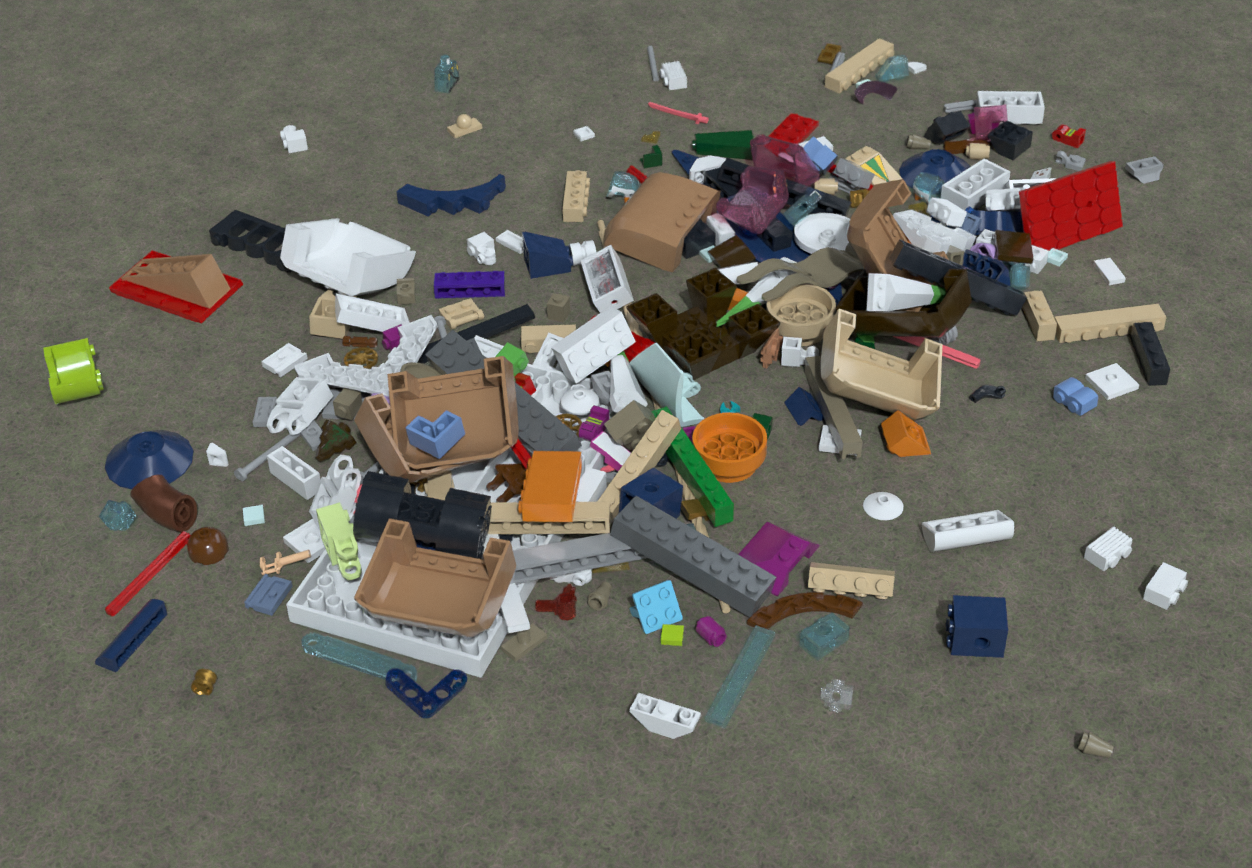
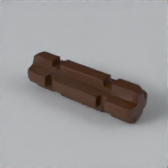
[342,336,378,348]

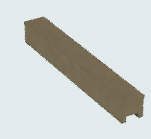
[804,356,863,459]

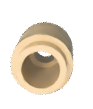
[966,143,990,160]
[814,178,838,195]

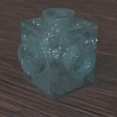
[99,500,136,531]

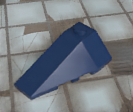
[963,249,1011,286]

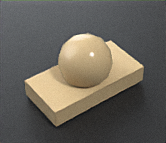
[447,114,482,138]

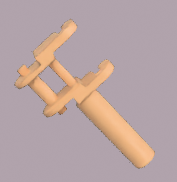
[260,549,311,575]

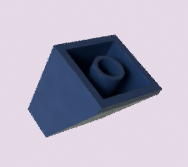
[522,232,573,279]

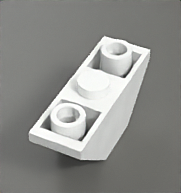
[689,156,726,184]
[630,693,701,739]

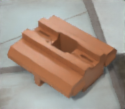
[760,328,783,369]

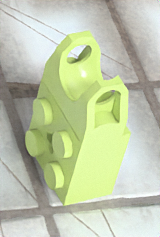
[316,502,362,580]

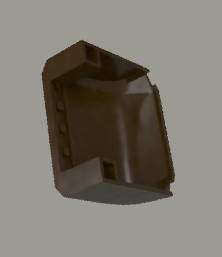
[836,269,972,337]

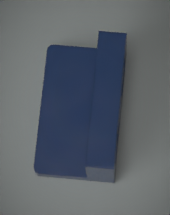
[784,387,824,426]

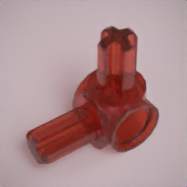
[535,584,577,620]

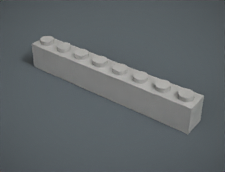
[510,533,648,584]

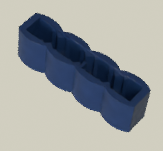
[971,211,1024,235]

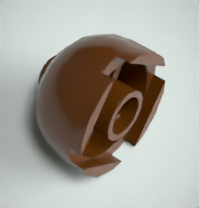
[187,527,229,565]

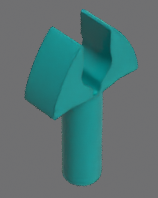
[720,401,741,413]

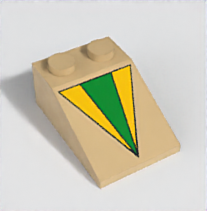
[845,146,902,185]

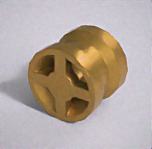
[191,669,217,695]

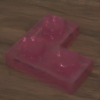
[974,105,1008,140]

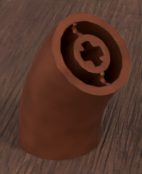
[130,475,197,532]

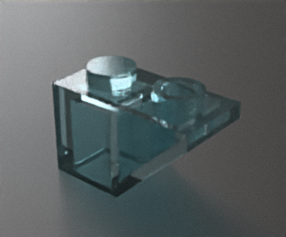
[875,55,909,82]
[1008,263,1030,289]

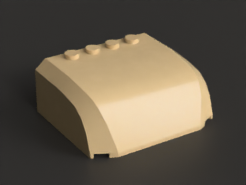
[821,309,942,420]

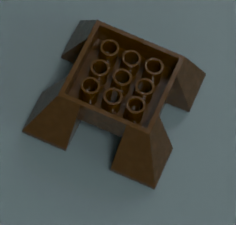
[626,267,780,380]

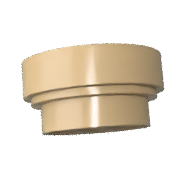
[766,283,836,346]

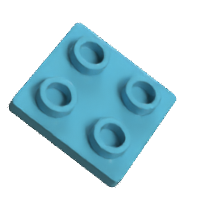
[629,580,683,634]

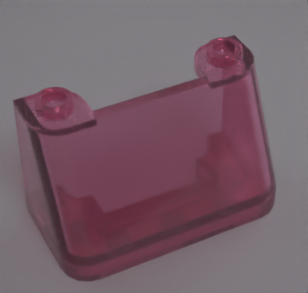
[750,134,820,186]
[716,166,788,234]

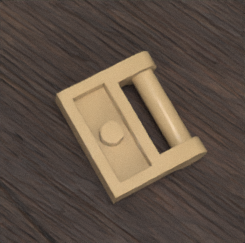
[439,298,484,330]

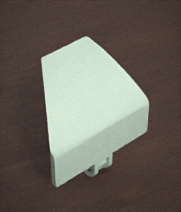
[629,343,704,427]

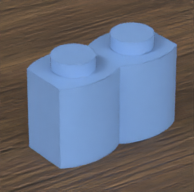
[1053,377,1098,416]

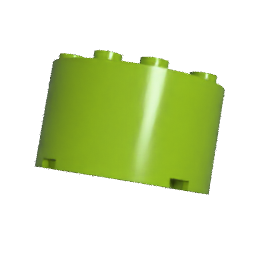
[43,338,104,404]

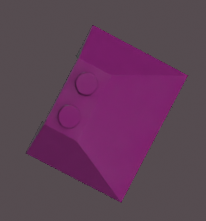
[738,522,820,597]

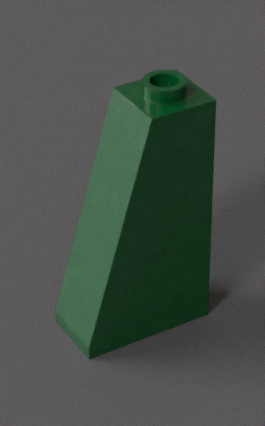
[692,130,756,160]

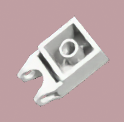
[985,187,1026,212]
[267,377,333,435]
[309,454,361,530]

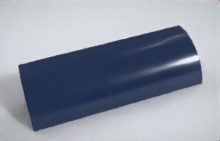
[95,599,168,672]

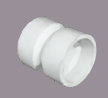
[569,240,596,266]

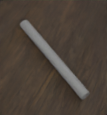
[647,46,659,81]

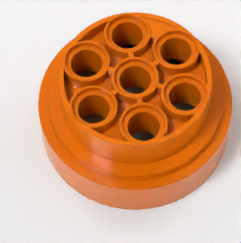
[692,413,767,483]

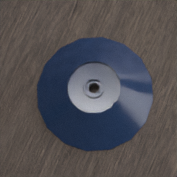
[899,149,971,195]
[105,430,194,489]

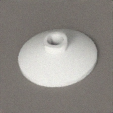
[561,388,599,415]
[863,492,903,520]

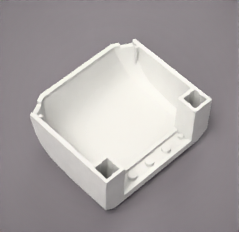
[280,218,416,297]

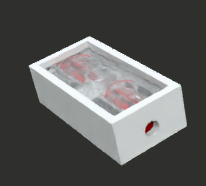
[581,245,634,313]

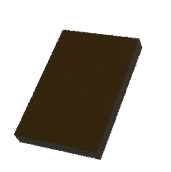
[994,230,1034,264]

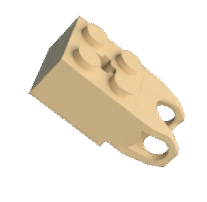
[310,290,357,339]

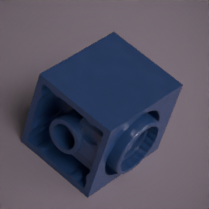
[619,468,683,519]
[945,595,1008,658]

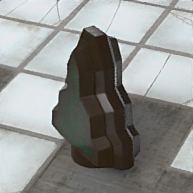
[315,420,357,462]

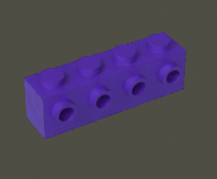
[434,271,506,299]

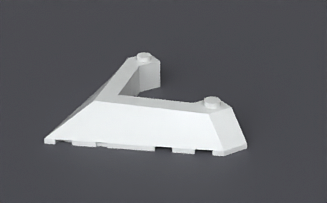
[294,315,438,397]

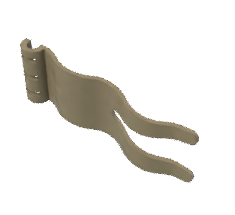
[737,243,864,301]

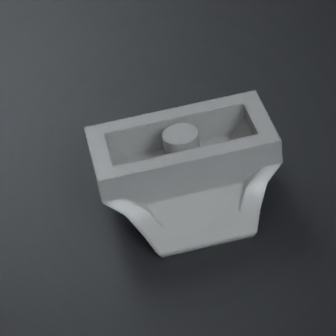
[1125,156,1163,184]
[591,371,611,404]

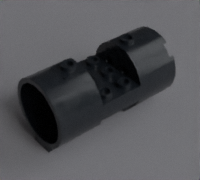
[353,471,492,559]

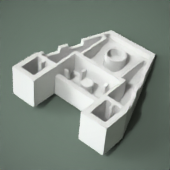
[893,210,976,254]

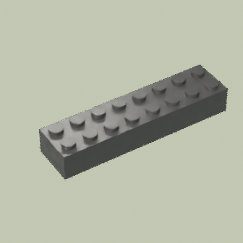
[610,496,776,617]

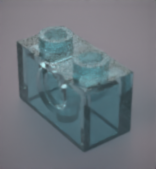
[800,612,850,661]

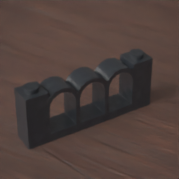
[209,210,293,273]

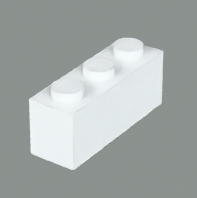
[267,446,321,500]

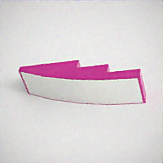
[590,431,631,471]

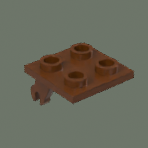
[486,464,526,503]

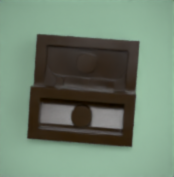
[707,235,756,268]

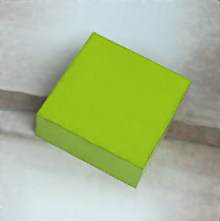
[661,624,684,646]

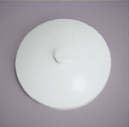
[794,213,850,254]

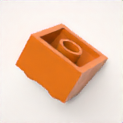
[881,410,931,457]

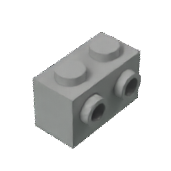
[833,158,875,189]

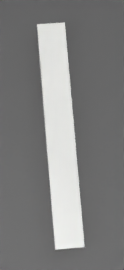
[482,534,530,633]

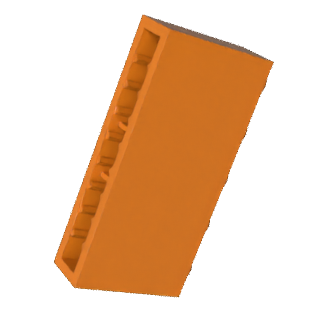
[518,451,582,522]

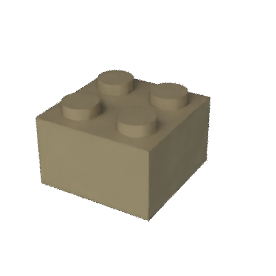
[604,400,656,451]

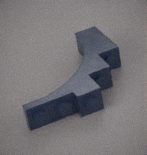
[396,174,506,217]

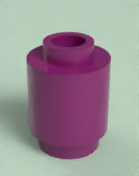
[696,616,727,647]

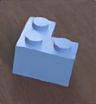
[800,136,838,175]
[405,410,465,459]

